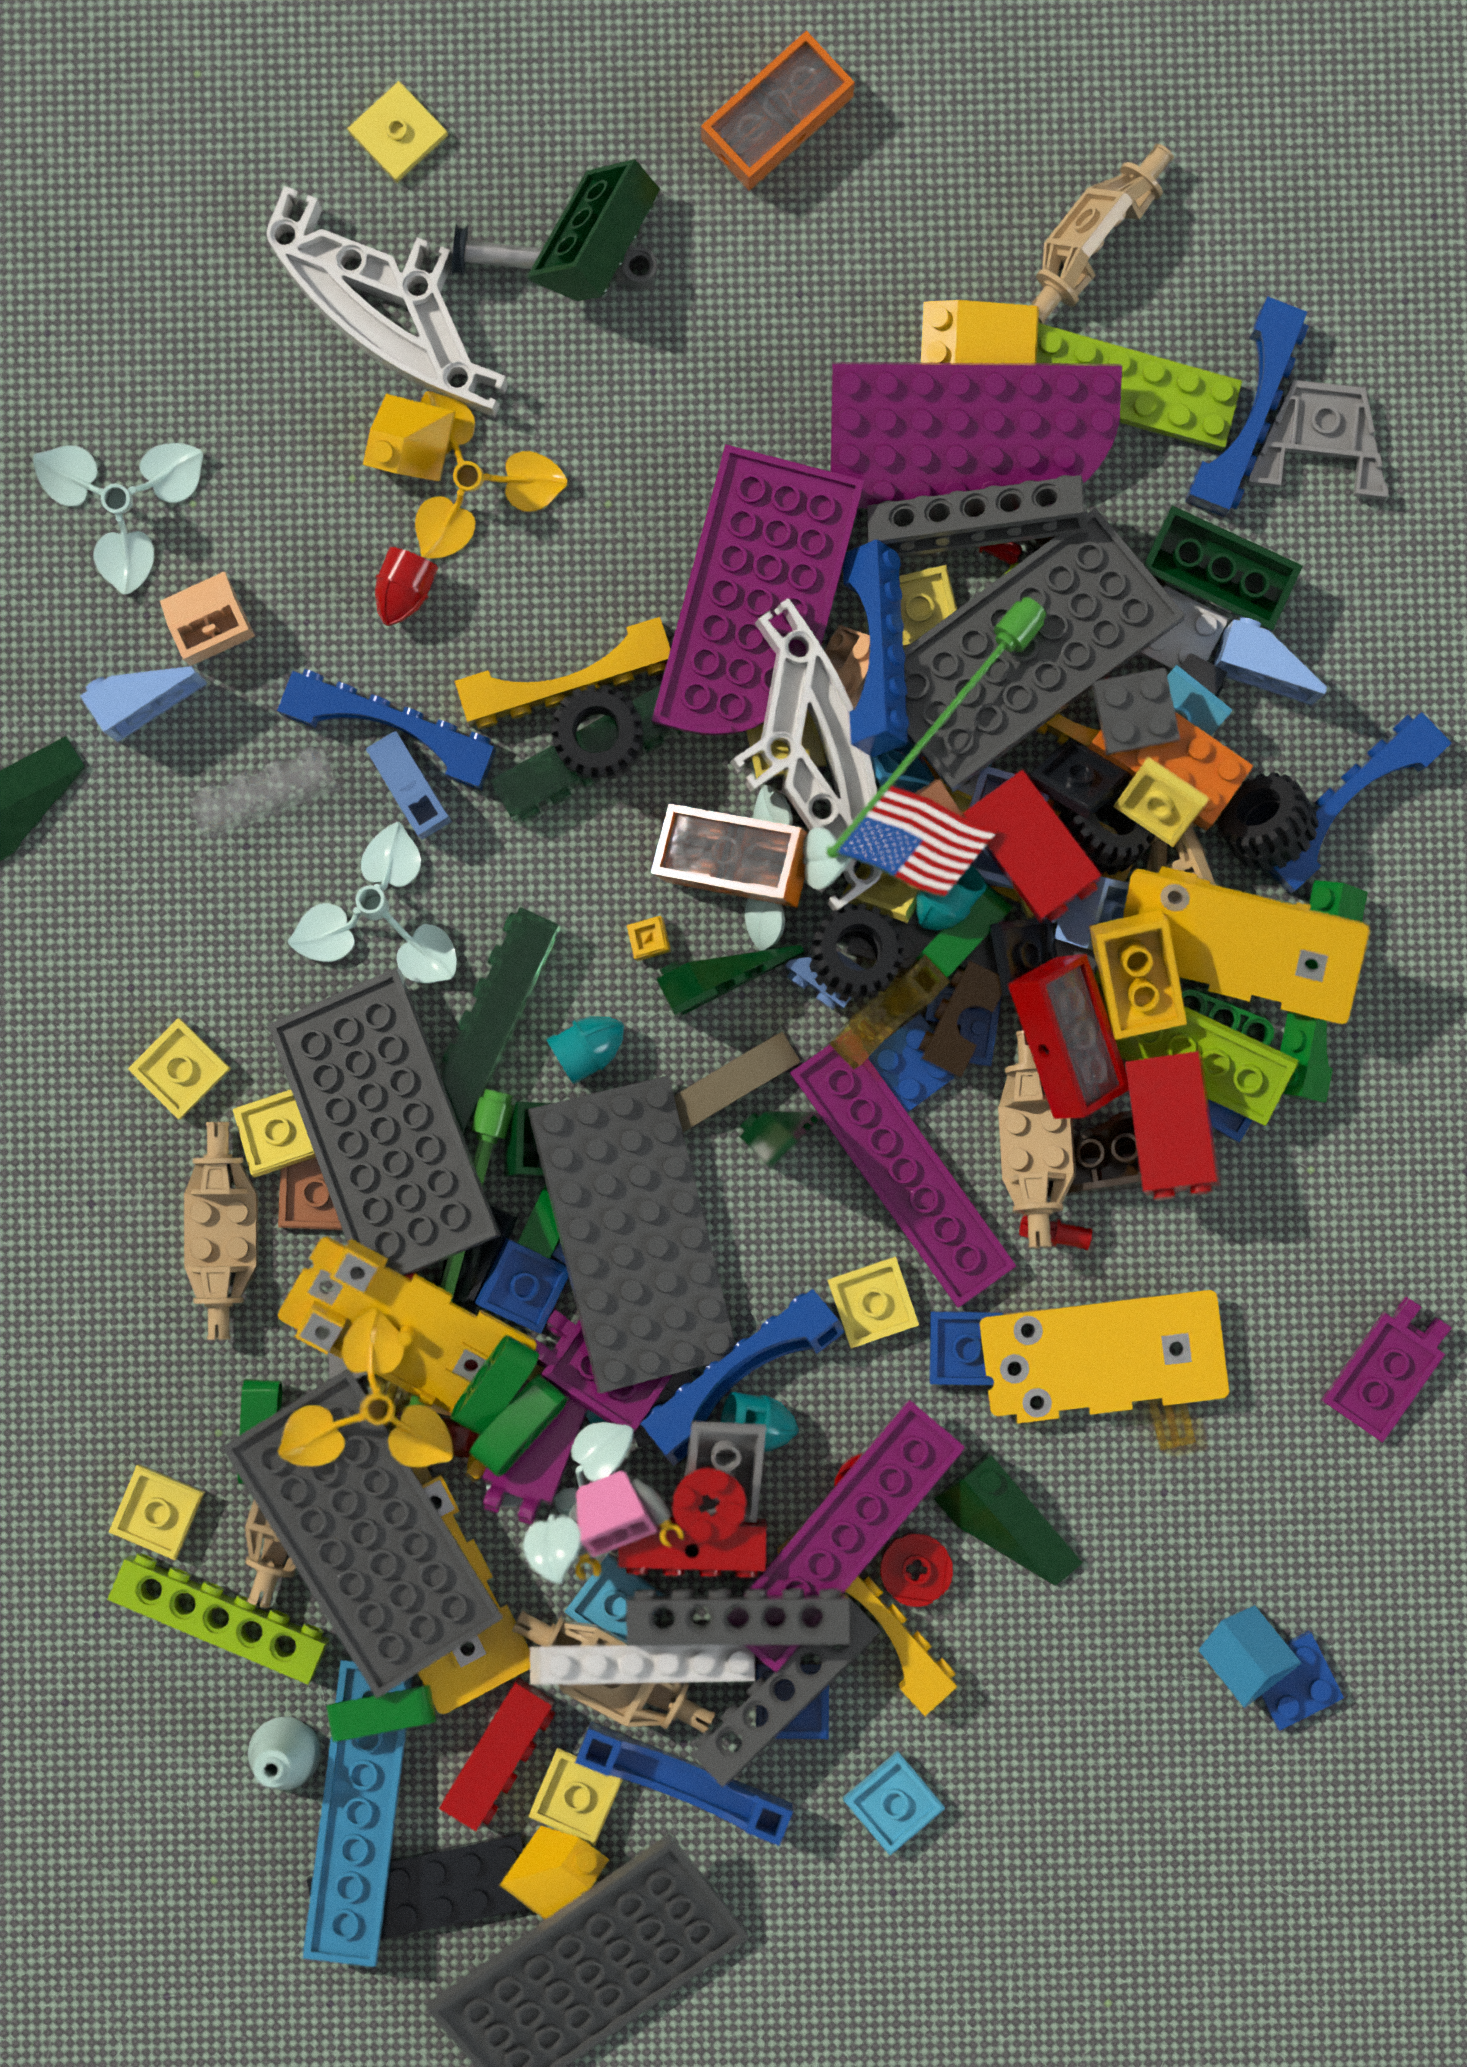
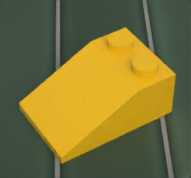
[921,300,1039,363]
[1089,910,1187,1040]

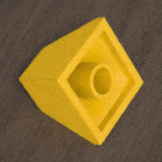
[362,394,456,482]
[500,1825,609,1920]

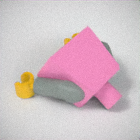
[569,1471,684,1580]

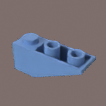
[366,730,452,840]

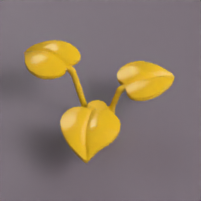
[415,391,568,559]
[278,1308,453,1467]

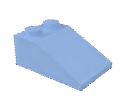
[1213,617,1327,705]
[80,666,207,742]

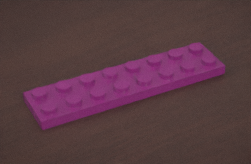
[790,1031,1016,1308]
[727,1399,966,1672]

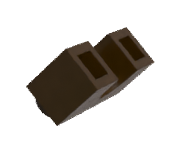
[917,961,1002,1079]

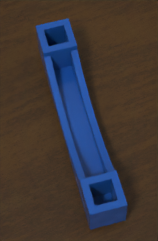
[1185,296,1309,517]
[843,539,909,757]
[277,669,497,791]
[1268,712,1451,894]
[641,1289,845,1466]
[575,1721,793,1846]

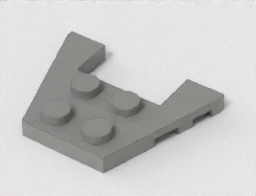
[1247,380,1389,500]

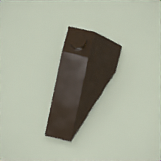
[1047,1110,1142,1198]

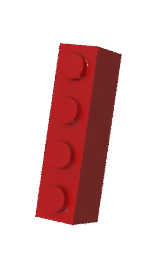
[439,1677,556,1832]

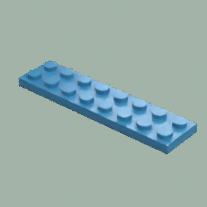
[303,1660,413,1967]

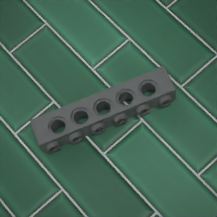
[867,475,1089,558]
[626,1588,850,1646]
[692,1599,882,1788]

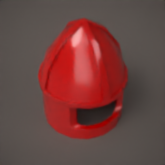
[375,547,439,626]

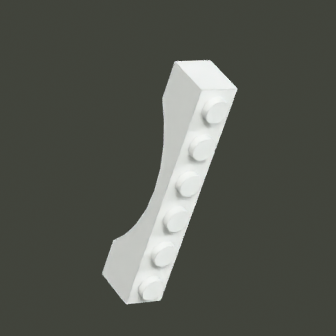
[530,1645,755,1685]

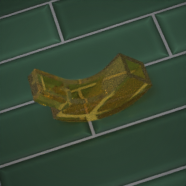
[829,955,950,1070]

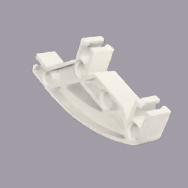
[266,186,508,417]
[730,598,882,911]

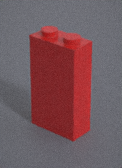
[963,770,1101,923]
[1125,1051,1220,1200]

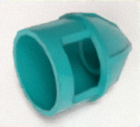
[916,864,986,930]
[546,1016,624,1085]
[720,1392,799,1452]

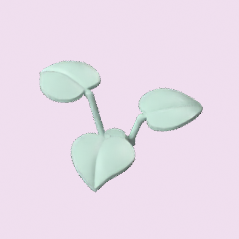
[33,443,203,595]
[745,785,851,951]
[288,822,457,984]
[485,1422,634,1584]

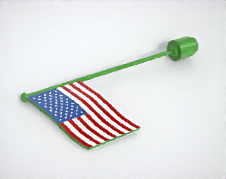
[826,597,1047,896]

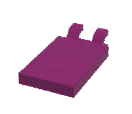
[1321,1296,1451,1443]
[534,1310,672,1433]
[482,1379,588,1526]

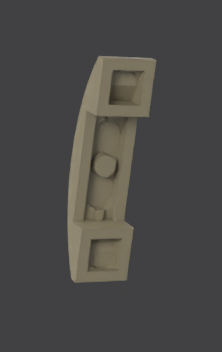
[674,1032,800,1133]

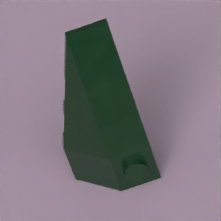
[739,1111,821,1168]

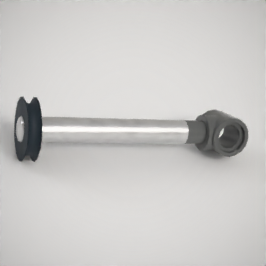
[451,223,657,292]

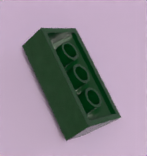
[527,159,661,301]
[1144,505,1303,632]

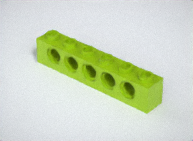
[107,1553,330,1685]

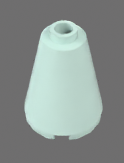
[248,1716,321,1790]

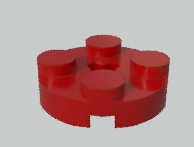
[672,1467,746,1543]
[880,1532,953,1607]

